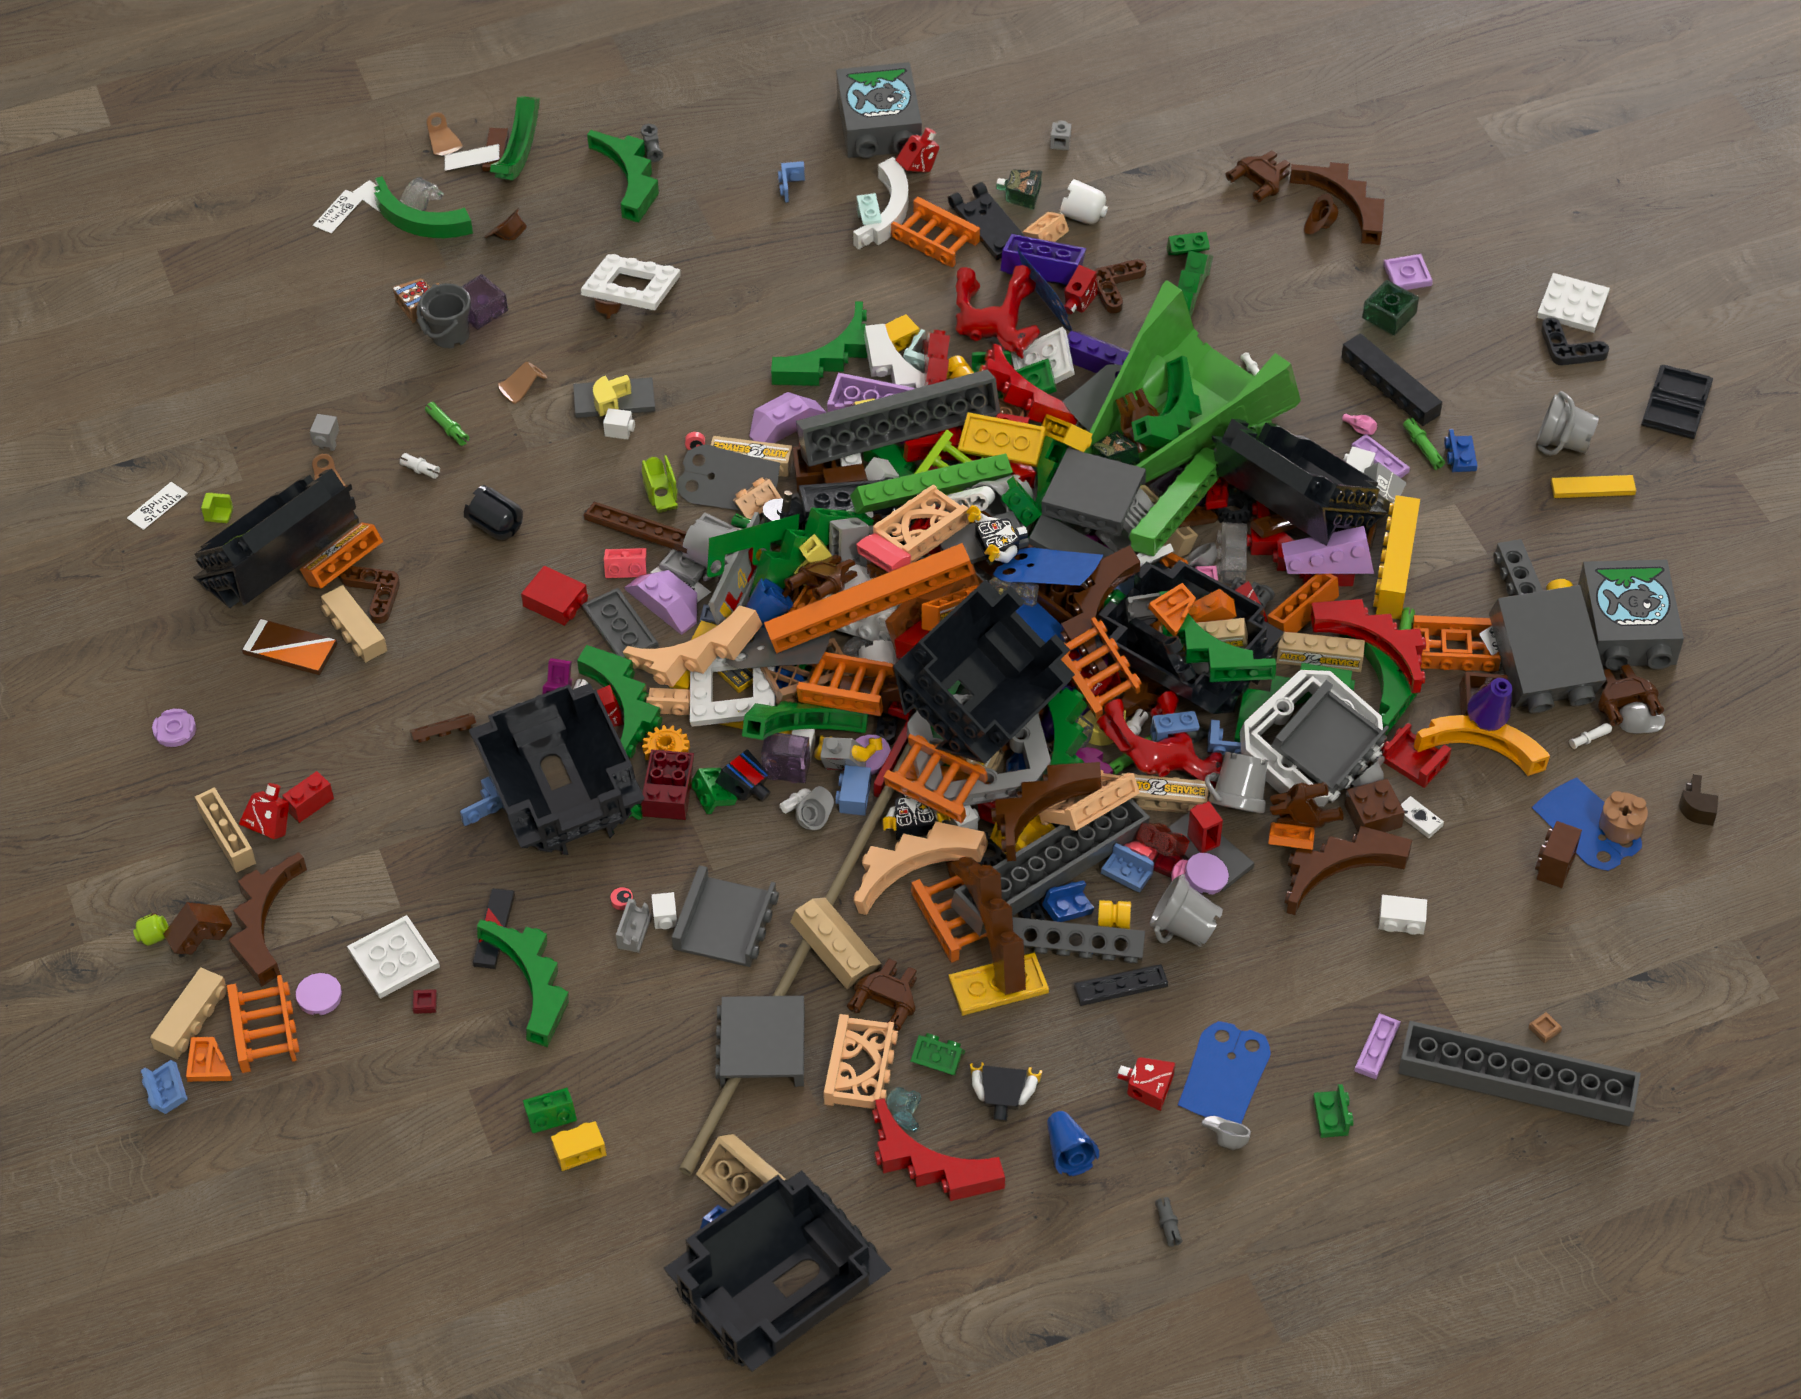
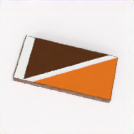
[242,619,337,676]

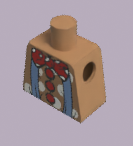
[393,279,439,323]

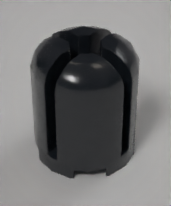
[464,485,523,541]

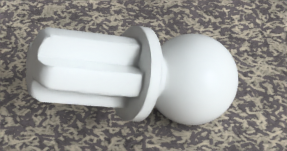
[779,788,811,813]

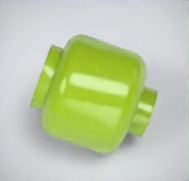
[133,913,169,946]

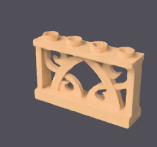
[873,485,969,564]
[1039,770,1140,831]
[824,1014,898,1109]

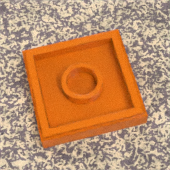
[1268,822,1315,850]

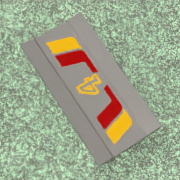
[708,512,772,626]

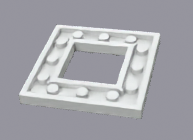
[581,254,681,310]
[690,645,776,727]

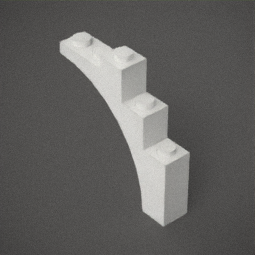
[864,324,925,389]

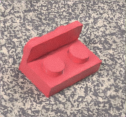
[604,548,647,578]

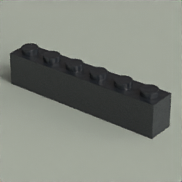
[1341,333,1442,426]

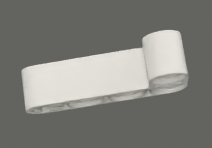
[931,486,995,513]

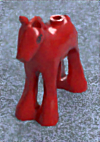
[955,265,1040,359]
[1096,691,1223,789]

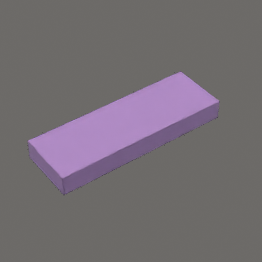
[1351,434,1410,478]
[1355,1013,1401,1079]

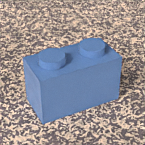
[836,765,871,816]

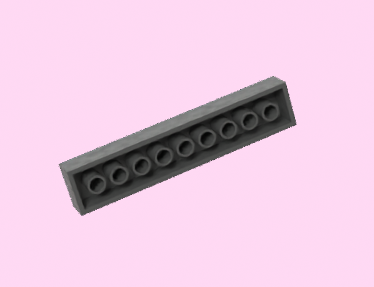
[796,369,1000,466]
[951,798,1150,936]
[1398,1021,1641,1127]

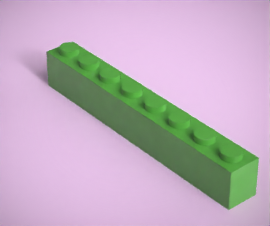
[1129,447,1220,556]
[850,454,1013,514]

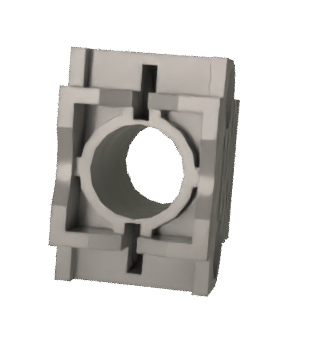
[1095,488,1154,555]

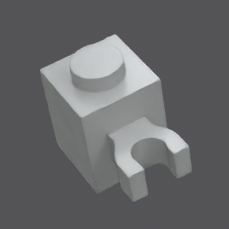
[310,414,339,451]

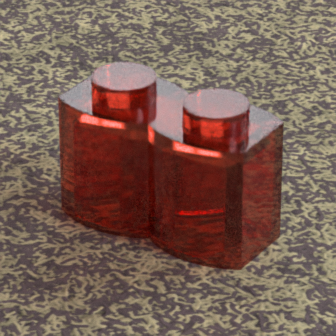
[1136,823,1190,856]

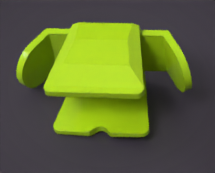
[642,455,678,513]

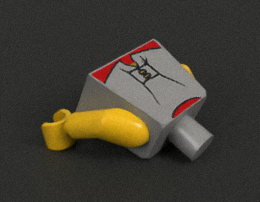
[814,735,883,770]

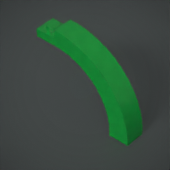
[490,96,540,180]
[374,176,473,238]

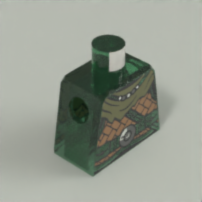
[996,170,1042,209]
[1092,430,1140,465]

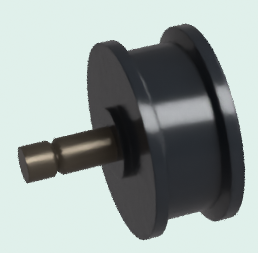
[760,491,807,541]

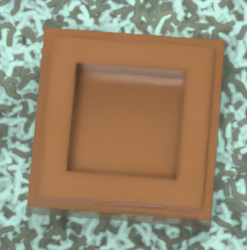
[1529,1012,1562,1044]

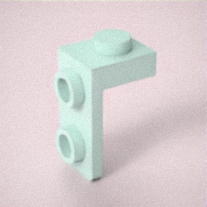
[857,193,881,225]
[903,329,925,374]

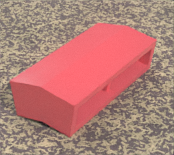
[856,533,911,572]

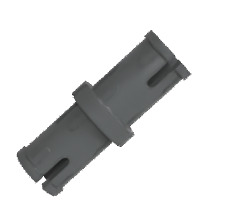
[1155,1197,1182,1247]

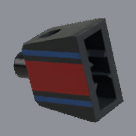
[715,749,771,801]

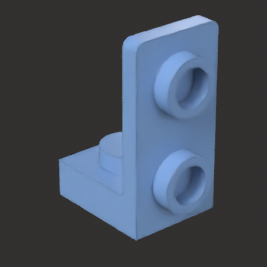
[778,161,805,202]
[1150,711,1200,742]
[1207,720,1241,755]
[460,777,502,826]

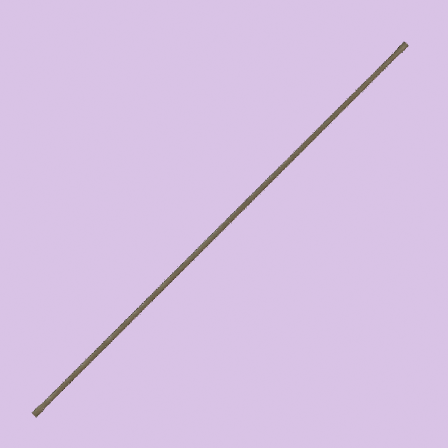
[679,422,1086,1176]

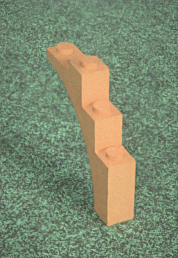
[623,605,763,687]
[854,822,988,915]

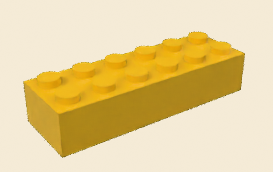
[1373,495,1420,620]

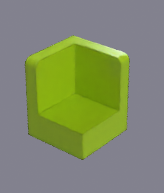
[201,493,233,523]

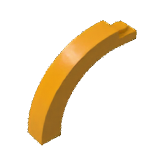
[1413,715,1550,776]

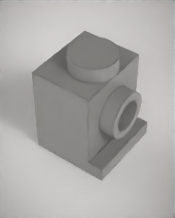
[1050,120,1071,150]

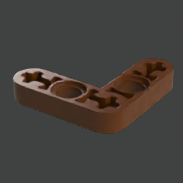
[1094,259,1147,314]
[340,566,400,624]

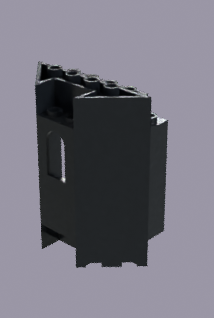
[1212,419,1388,546]
[193,469,359,608]
[1095,560,1284,714]
[893,579,1075,764]
[469,683,645,855]
[664,1170,892,1372]

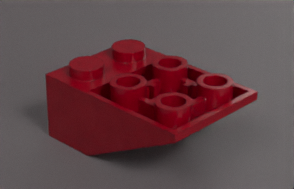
[641,749,694,820]

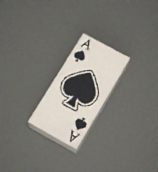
[1401,796,1444,839]

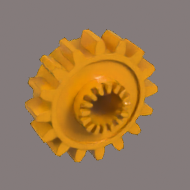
[642,725,690,760]

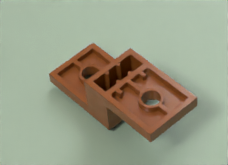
[885,564,980,652]

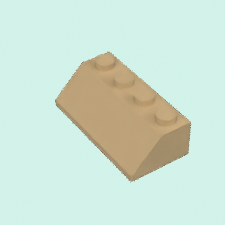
[790,898,882,989]
[696,1134,786,1206]

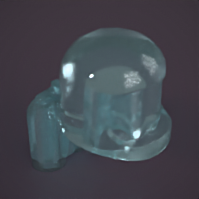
[887,1087,921,1132]

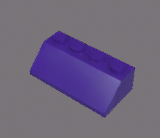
[1000,234,1086,286]
[1067,331,1130,378]

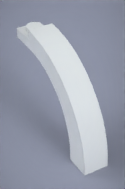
[853,157,909,249]

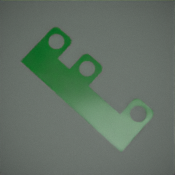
[707,514,799,578]

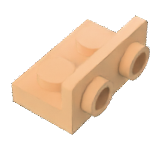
[1022,212,1069,242]
[733,477,781,519]
[646,688,690,715]

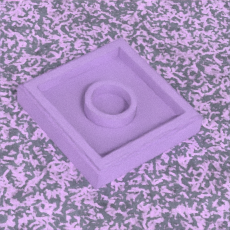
[1383,254,1433,292]

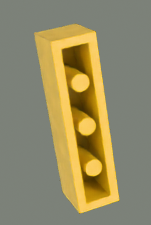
[1041,414,1093,452]

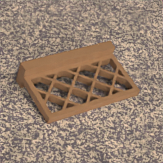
[760,638,856,705]

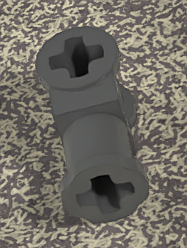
[641,124,664,162]
[1230,577,1275,610]

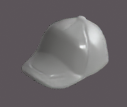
[1183,542,1217,567]
[1619,702,1665,734]
[1351,756,1385,787]
[796,786,834,830]
[1201,1116,1251,1150]

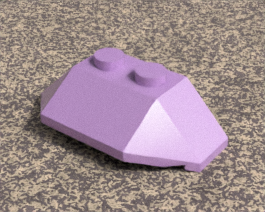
[750,392,827,443]
[625,570,697,635]

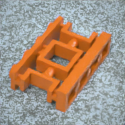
[1412,615,1501,672]

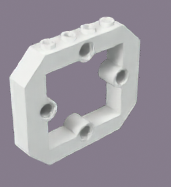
[1240,670,1384,807]

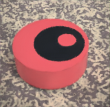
[685,432,705,450]
[610,887,633,910]

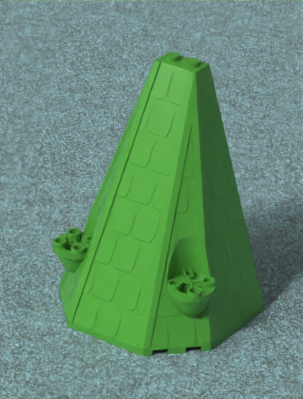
[1084,280,1301,485]

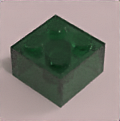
[1362,279,1419,336]

